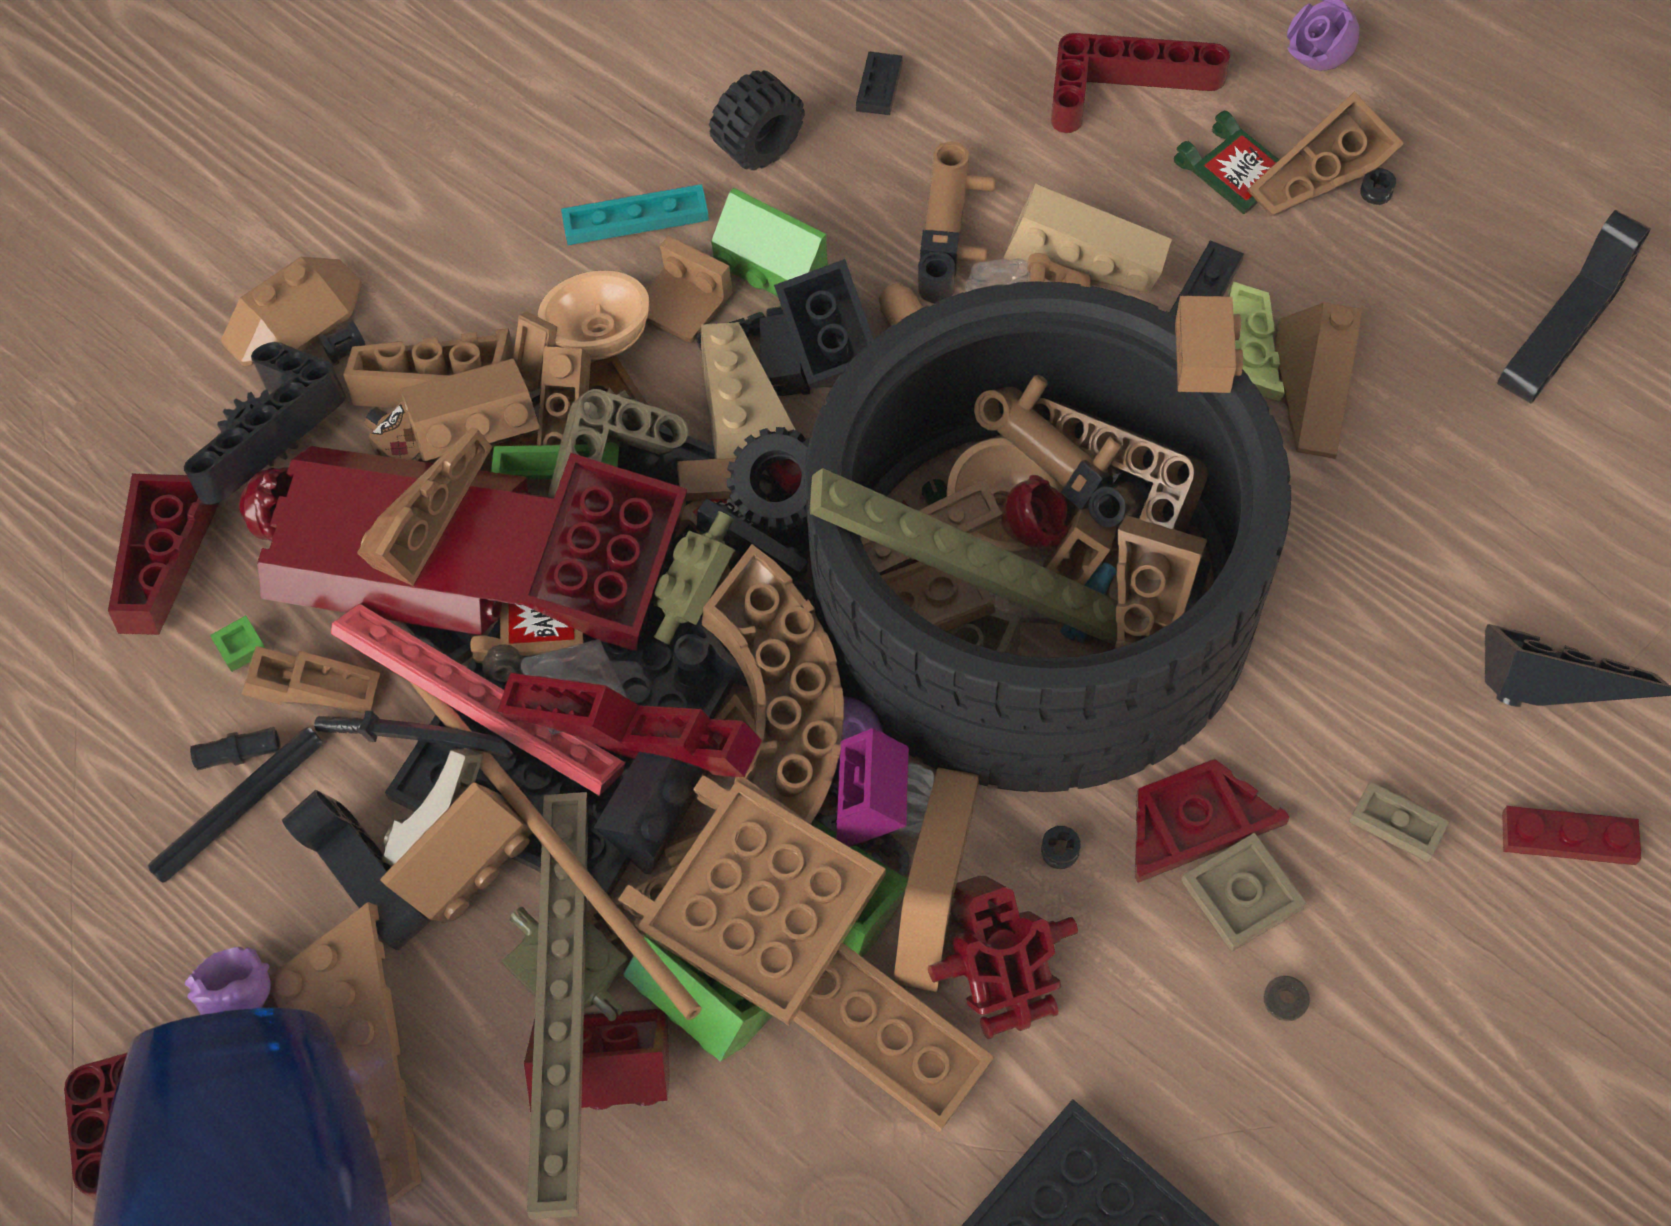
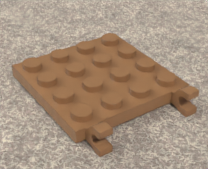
[618,775,886,1026]

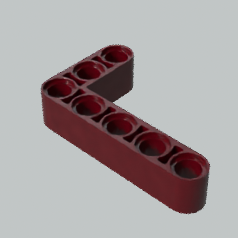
[1051,33,1230,133]
[64,1014,297,1204]

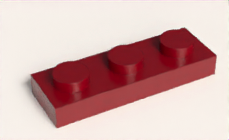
[1502,806,1641,865]

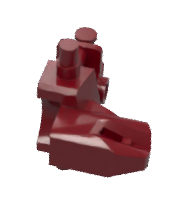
[928,876,1078,1040]

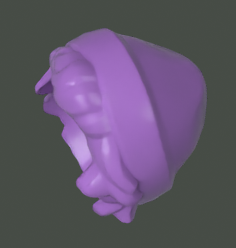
[185,947,271,1025]

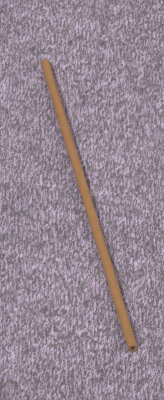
[409,681,702,1020]

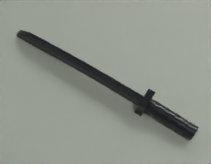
[314,711,513,757]

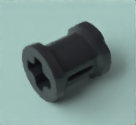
[318,320,366,366]

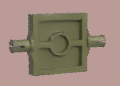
[651,511,734,645]
[502,907,629,1021]

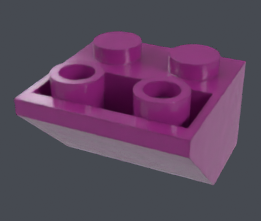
[836,728,909,847]

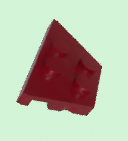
[1135,759,1290,883]

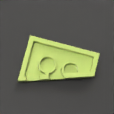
[1227,281,1285,401]

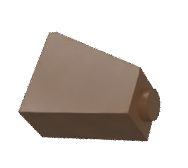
[1042,507,1118,585]

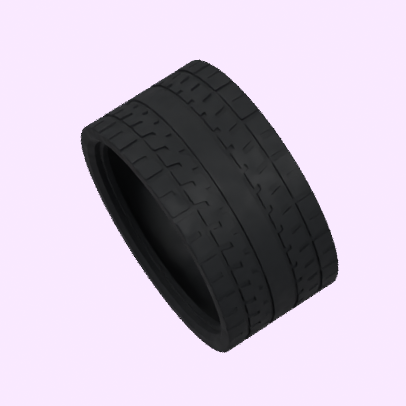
[805,281,1291,792]

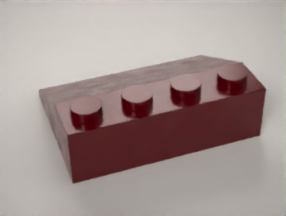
[518,453,687,651]

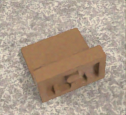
[646,235,733,343]

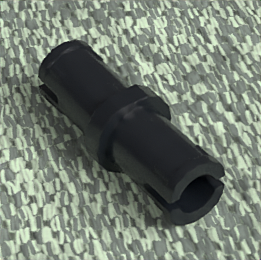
[190,727,281,771]

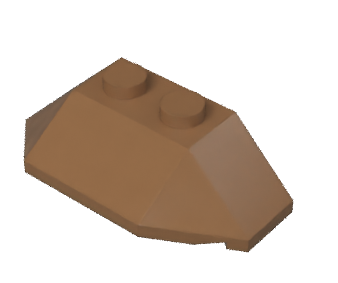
[221,257,363,367]

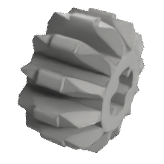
[891,762,935,837]

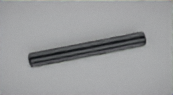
[148,727,322,883]

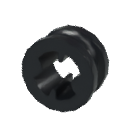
[1360,168,1396,205]
[1041,826,1081,869]

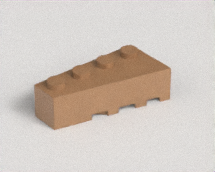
[344,328,514,408]
[1115,515,1207,649]

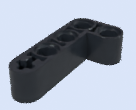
[282,790,431,950]

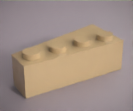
[1003,184,1172,293]
[701,322,795,459]

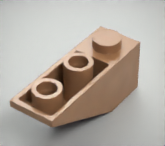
[537,346,591,446]

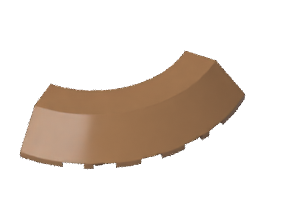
[702,544,844,824]

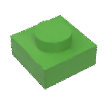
[210,615,265,672]

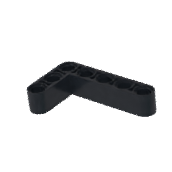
[1497,210,1651,404]
[184,342,346,504]

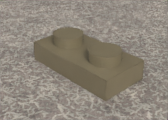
[1349,781,1450,863]

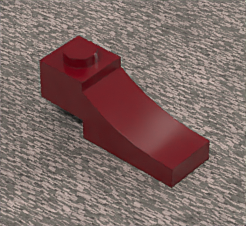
[621,705,762,778]

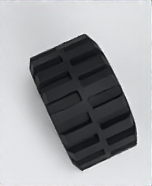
[709,70,805,170]
[726,427,810,534]

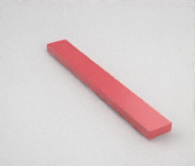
[331,604,625,796]

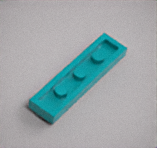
[561,184,709,245]

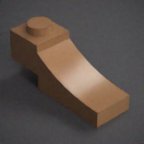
[241,646,380,714]

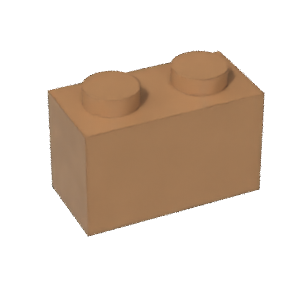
[1175,296,1243,393]

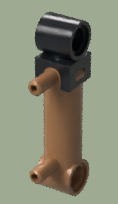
[918,141,996,304]
[974,375,1143,527]

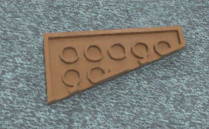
[269,902,421,1209]

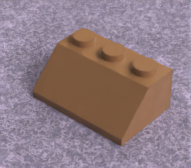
[400,358,540,463]
[380,782,533,923]

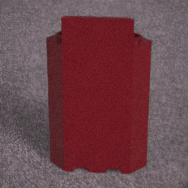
[257,446,554,635]

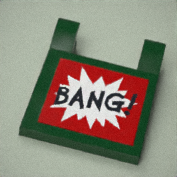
[1174,111,1279,214]

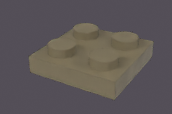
[1181,833,1306,952]

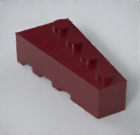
[108,473,220,635]

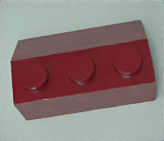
[524,1009,670,1112]

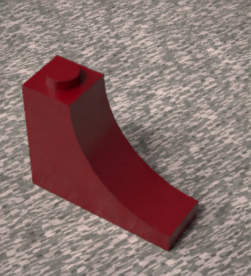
[497,673,639,759]

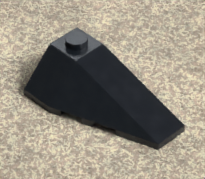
[1485,624,1671,707]

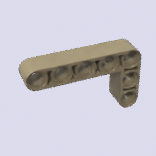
[548,389,688,498]

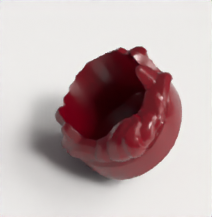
[239,467,293,541]
[1001,475,1068,548]

